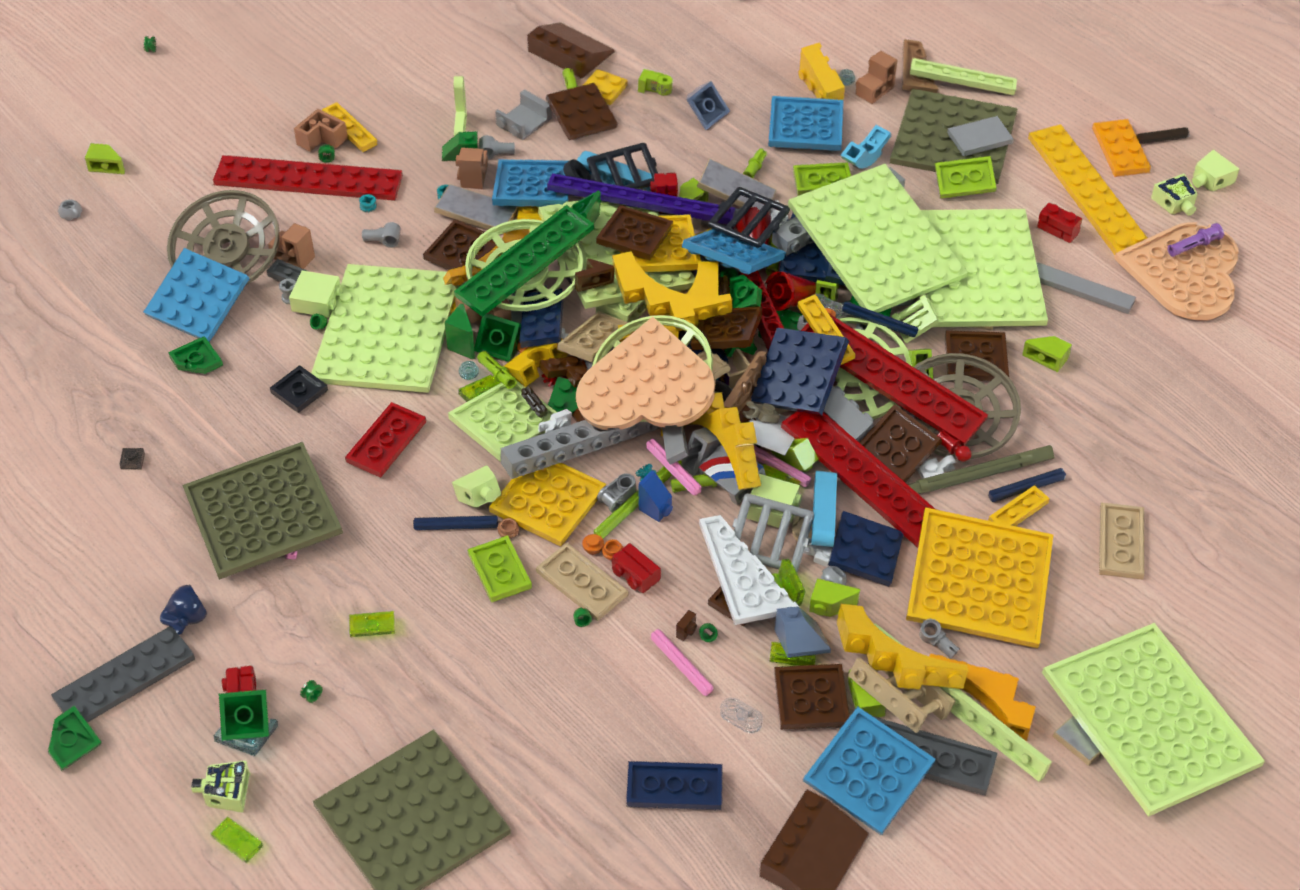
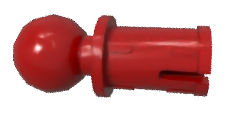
[937,430,972,462]

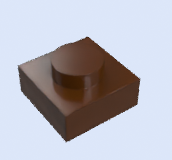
[676,610,697,642]

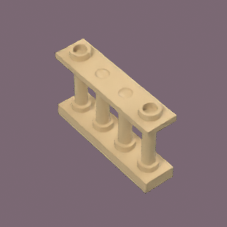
[848,657,956,733]

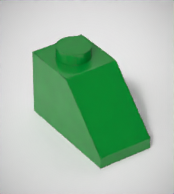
[442,131,479,161]

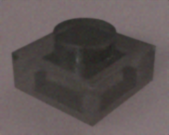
[119,448,145,470]

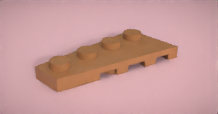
[902,39,938,93]
[724,350,766,413]

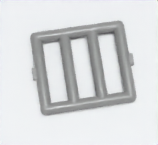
[732,493,814,573]

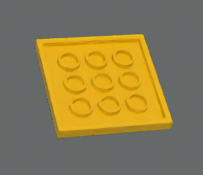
[619,215,701,272]
[489,463,606,547]

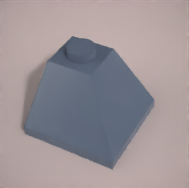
[686,81,730,130]
[774,607,831,657]

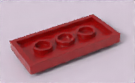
[345,402,426,478]

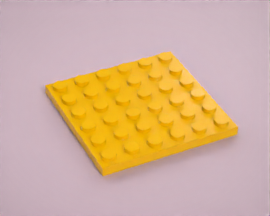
[906,507,1054,648]

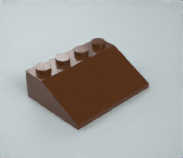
[527,22,615,79]
[759,789,869,890]

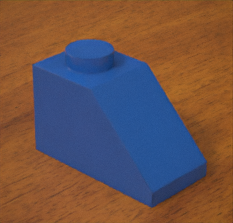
[639,470,673,522]

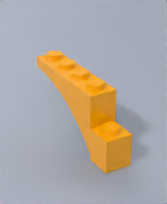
[443,229,529,286]
[929,653,1036,741]

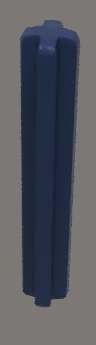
[842,302,918,337]
[988,468,1066,502]
[413,515,498,530]

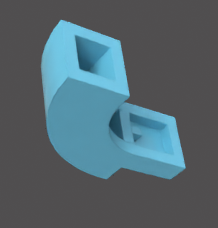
[841,125,892,169]

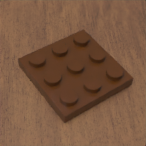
[546,82,618,140]
[596,205,673,260]
[423,219,502,270]
[691,306,763,351]
[945,330,1009,381]
[860,404,942,483]
[774,664,849,730]

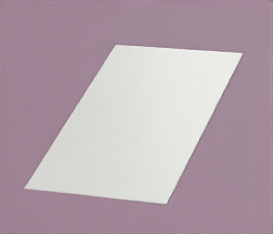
[750,414,794,455]

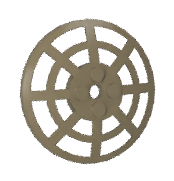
[167,190,280,286]
[897,353,1021,459]

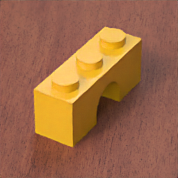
[504,338,568,387]

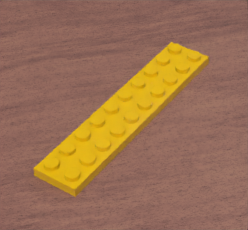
[1028,124,1148,255]

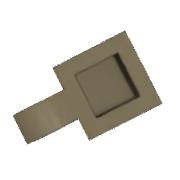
[742,401,781,423]

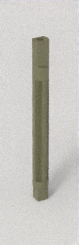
[907,445,1054,494]

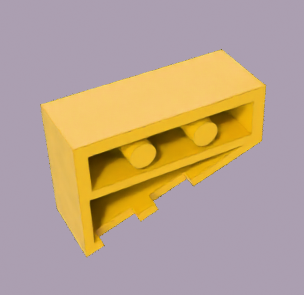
[798,42,845,101]

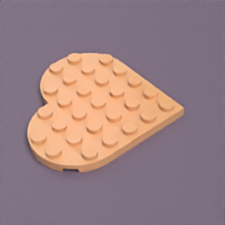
[1114,222,1239,321]
[576,317,716,430]

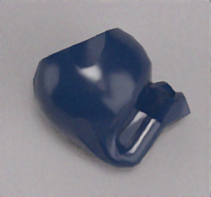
[160,585,207,635]

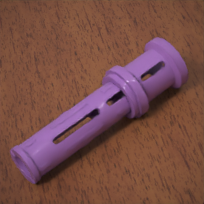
[1167,223,1224,257]

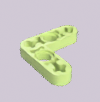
[454,76,467,136]

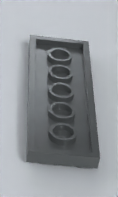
[51,627,195,723]
[873,716,998,796]

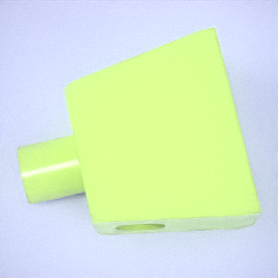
[1192,150,1239,191]
[452,465,501,507]

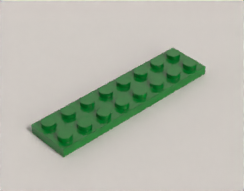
[454,205,595,317]

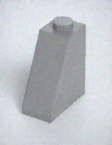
[681,428,721,476]

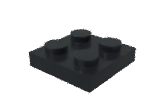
[270,365,328,413]

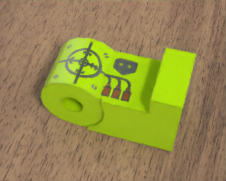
[638,69,673,96]

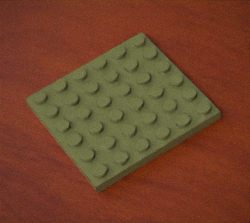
[890,89,1018,184]
[183,442,343,580]
[313,729,511,890]

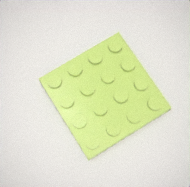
[448,380,557,461]

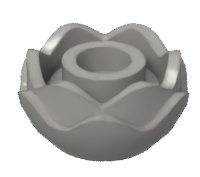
[58,199,82,221]
[821,566,847,585]

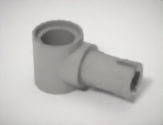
[479,135,515,160]
[362,222,401,248]
[919,619,960,659]

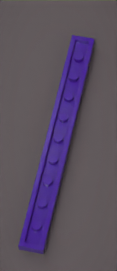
[547,173,736,224]

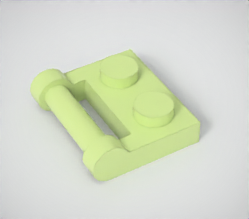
[891,294,940,343]

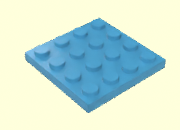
[768,96,843,151]
[492,159,569,207]
[682,229,786,274]
[143,248,250,343]
[803,707,936,835]

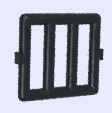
[587,142,658,189]
[708,187,790,248]

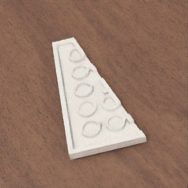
[699,515,800,625]

